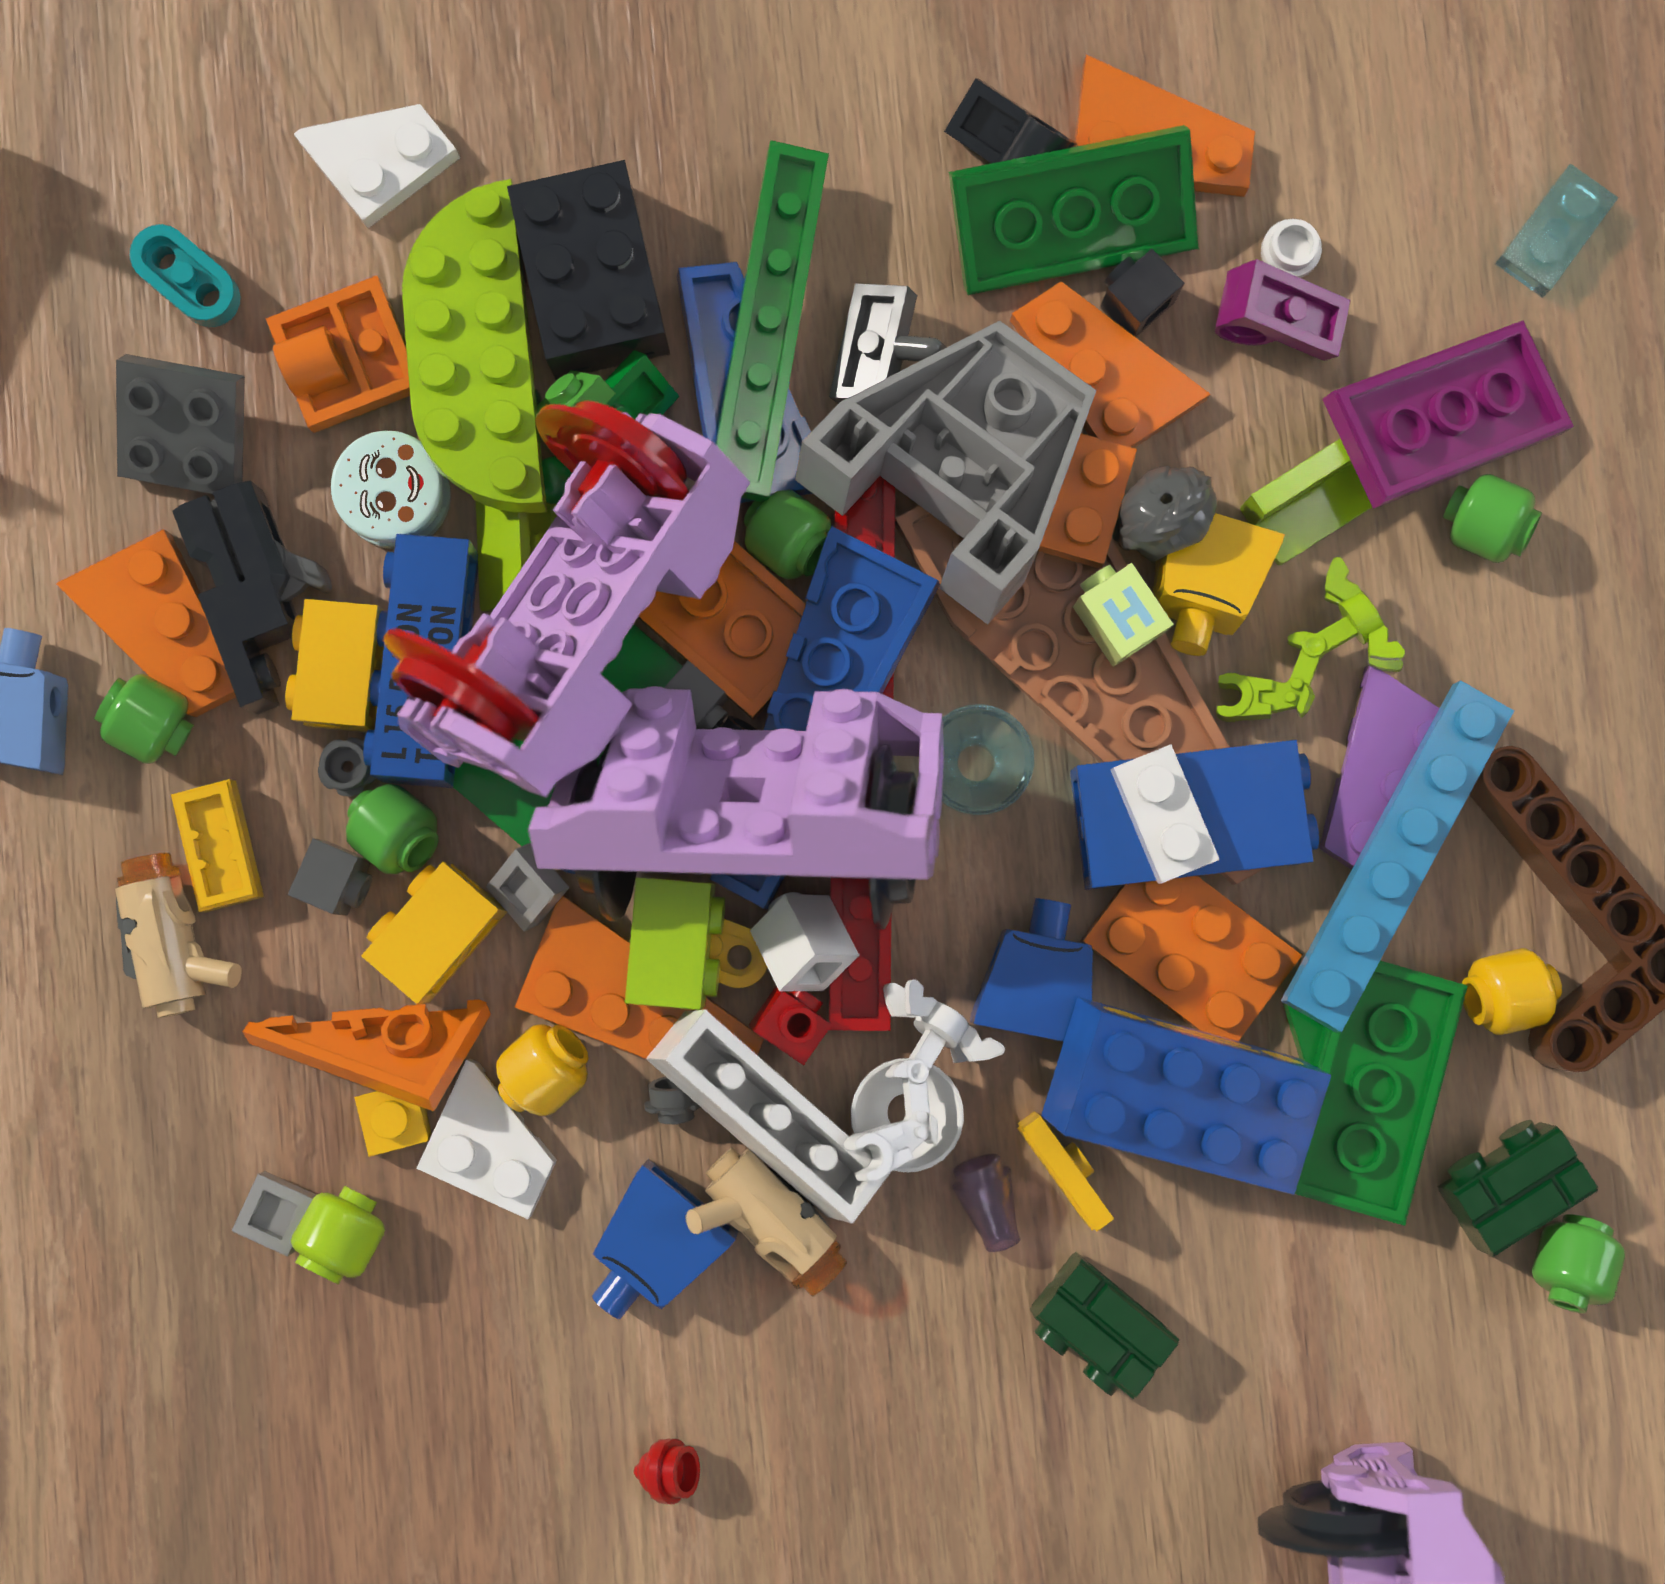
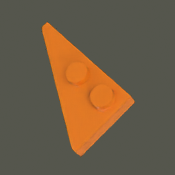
[242,999,491,1111]

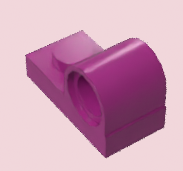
[1215,259,1351,361]

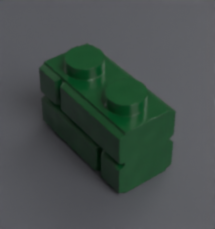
[1437,1120,1598,1257]
[1030,1252,1180,1399]

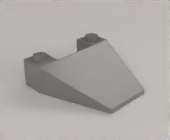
[795,321,1097,625]

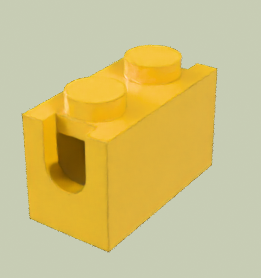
[285,599,385,732]
[361,862,507,1004]

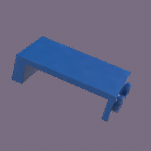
[1070,740,1319,890]

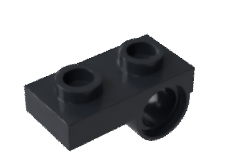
[944,78,1078,163]

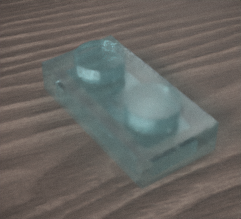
[1495,164,1618,298]

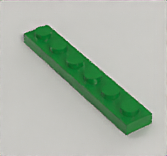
[715,140,829,502]

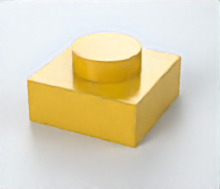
[354,1091,432,1157]

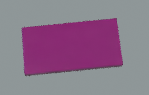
[1322,320,1574,509]

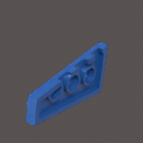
[676,262,813,503]

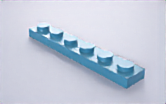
[1281,680,1514,1032]

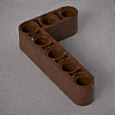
[1469,746,1665,1073]

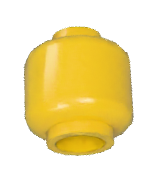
[1461,948,1562,1035]
[496,1024,589,1116]

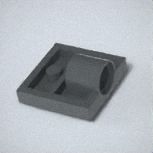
[116,354,245,494]

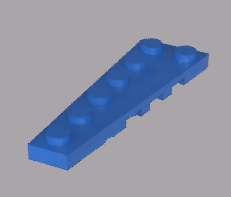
[710,526,940,909]

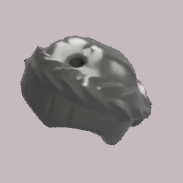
[1112,466,1217,562]

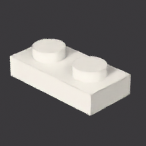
[1111,744,1220,884]

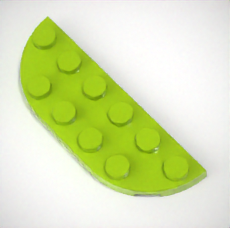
[402,179,547,513]

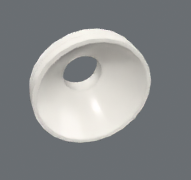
[851,1058,964,1172]

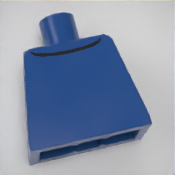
[970,898,1093,1041]
[592,1159,739,1319]

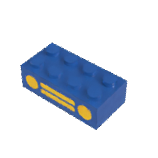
[1041,997,1331,1195]

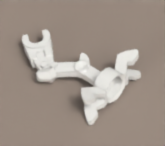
[843,979,1005,1181]

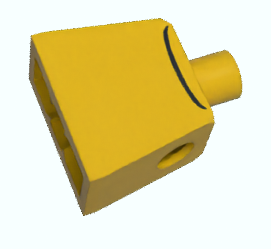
[1153,513,1285,656]

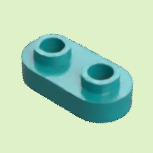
[130,224,241,327]

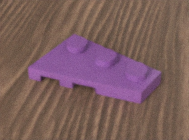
[1319,665,1439,870]

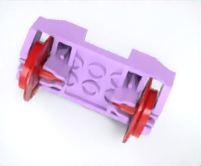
[383,401,751,797]

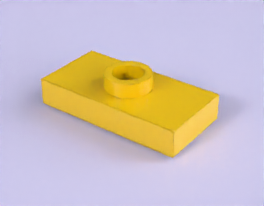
[171,779,264,913]
[1017,1111,1114,1232]

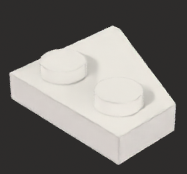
[294,104,460,228]
[416,1058,557,1219]

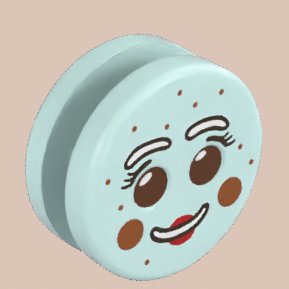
[331,431,451,549]

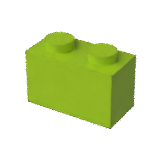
[625,877,725,1010]

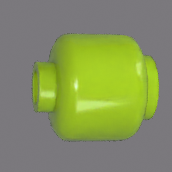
[291,1186,385,1285]

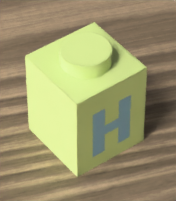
[1073,563,1174,667]

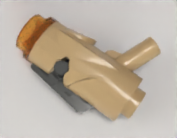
[115,853,242,1018]
[686,1147,847,1296]

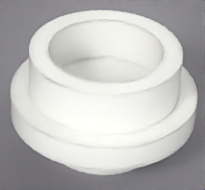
[1261,219,1322,278]

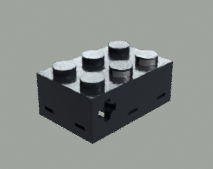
[507,160,670,380]

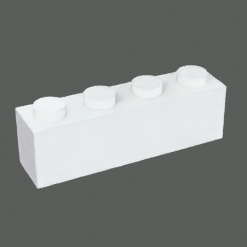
[646,1010,890,1224]

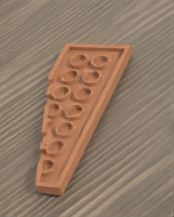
[895,505,1265,885]

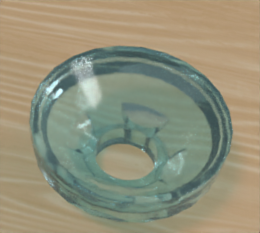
[942,704,1034,816]

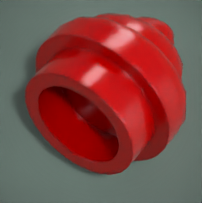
[634,1438,700,1505]

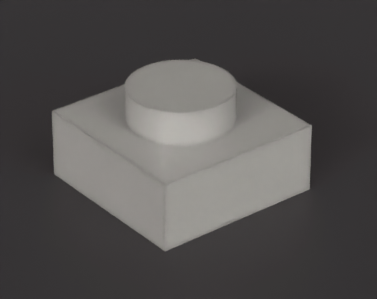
[486,843,569,932]
[232,1171,317,1257]

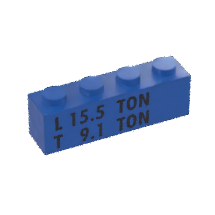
[363,534,478,788]

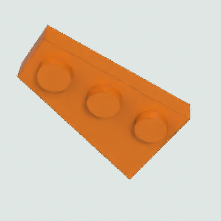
[1075,54,1255,197]

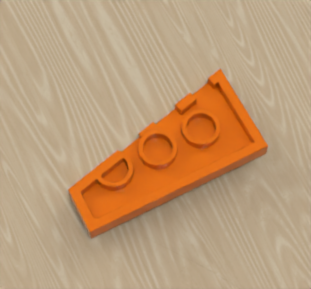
[515,895,764,1059]

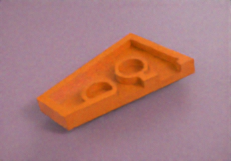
[1010,281,1210,448]
[56,529,236,718]

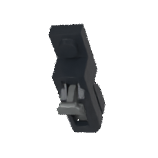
[172,480,332,714]

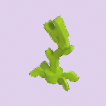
[1216,557,1405,722]

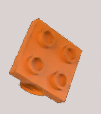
[266,275,410,433]

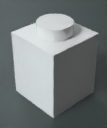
[750,892,859,991]

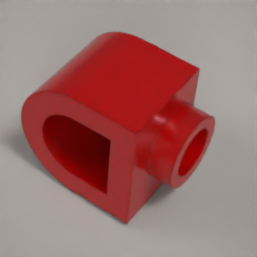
[749,986,832,1066]

